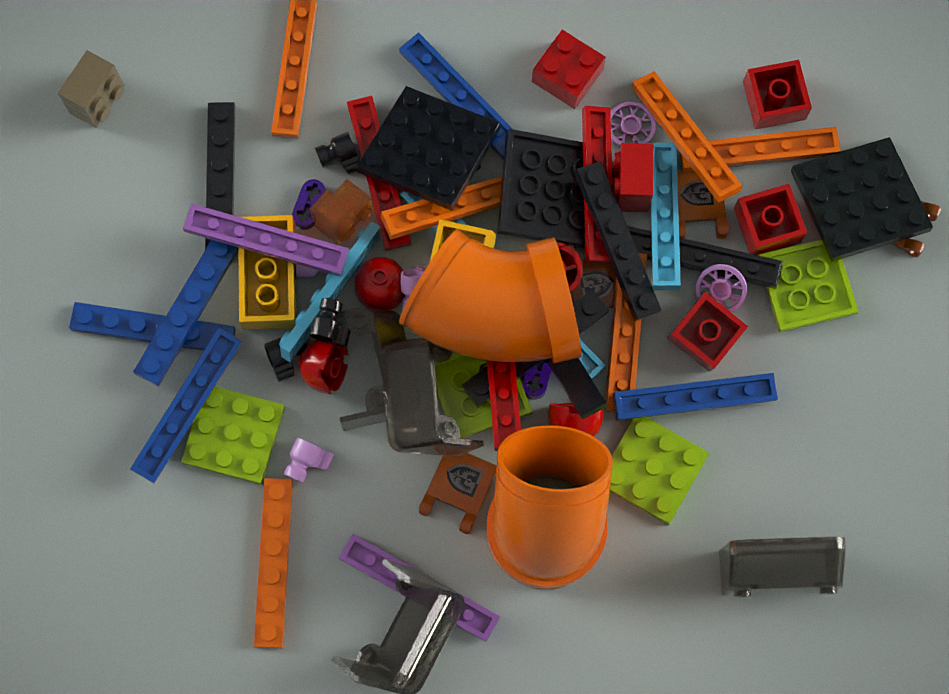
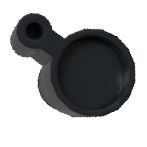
[315,132,360,174]
[309,298,351,347]
[264,338,307,382]

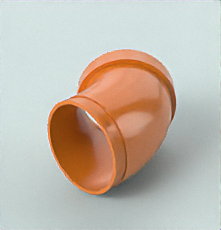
[399,229,582,364]
[486,426,613,589]

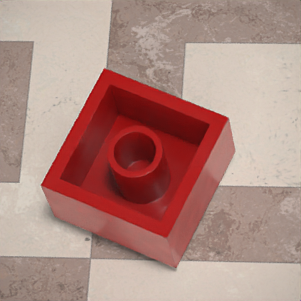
[531,29,606,109]
[743,60,812,130]
[612,143,654,213]
[733,184,807,255]
[667,292,748,372]

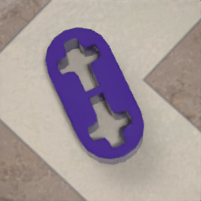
[292,179,326,230]
[522,363,551,400]

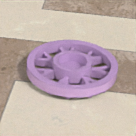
[611,102,656,147]
[696,264,747,312]

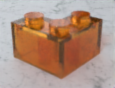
[310,179,373,245]

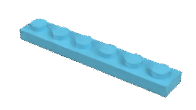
[650,143,681,290]
[279,221,381,362]

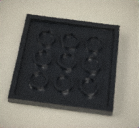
[356,86,501,211]
[497,129,585,248]
[791,137,933,262]

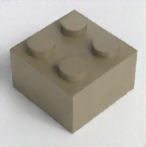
[58,50,124,128]

